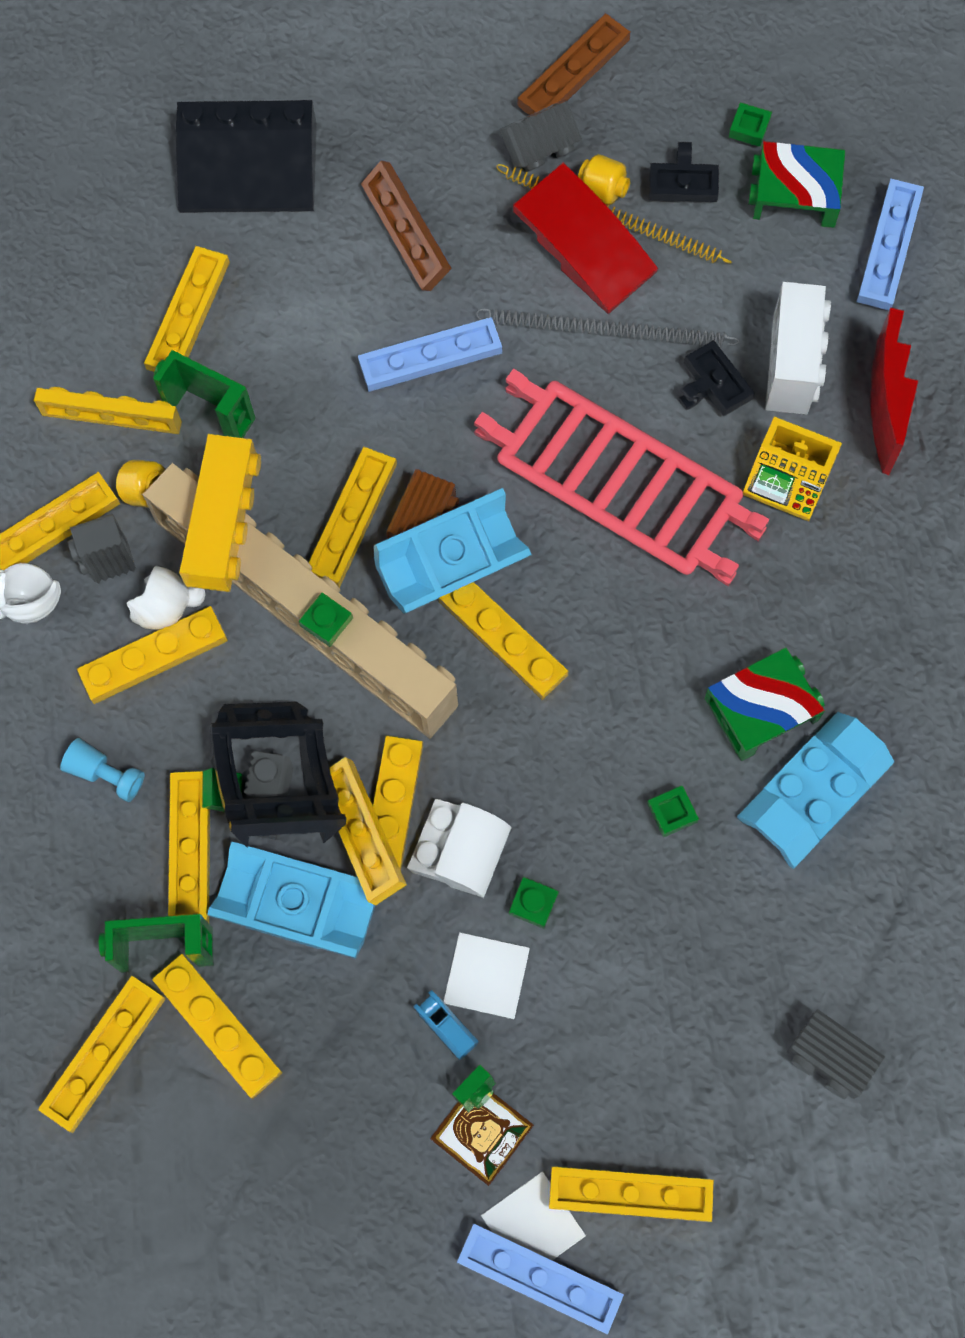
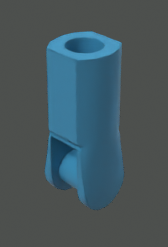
[413,990,479,1060]

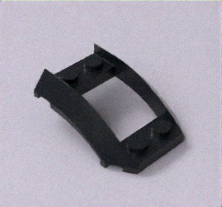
[210,702,346,848]

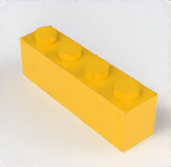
[179,434,261,592]

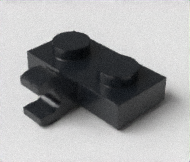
[649,142,719,202]
[678,340,755,416]

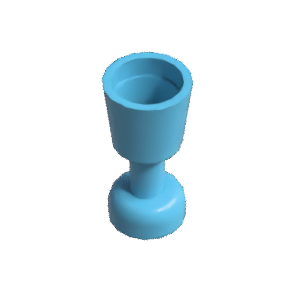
[60,738,145,802]

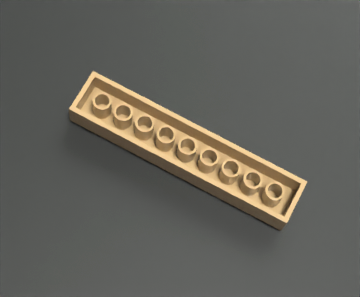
[142,463,458,739]

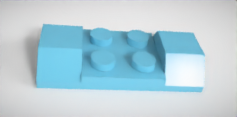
[374,488,532,613]
[737,712,894,869]
[207,842,375,959]

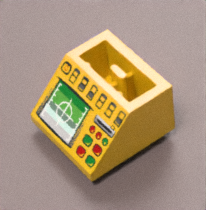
[743,416,842,521]

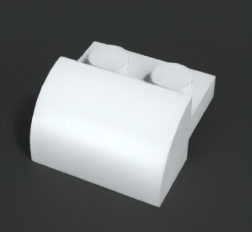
[407,799,511,897]

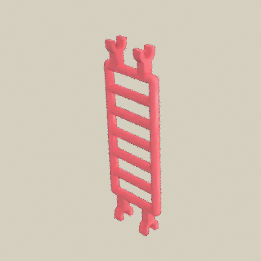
[474,368,770,587]

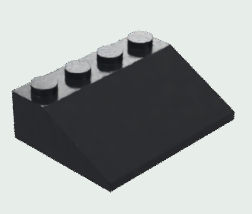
[176,100,317,213]

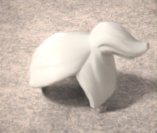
[0,563,61,624]
[126,566,206,629]

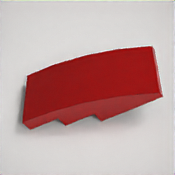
[513,163,658,314]
[870,307,918,475]

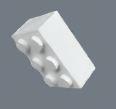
[765,282,831,415]

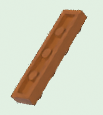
[517,13,631,115]
[361,161,452,291]

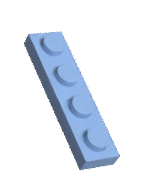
[857,179,924,310]
[358,317,502,392]
[457,1224,624,1334]

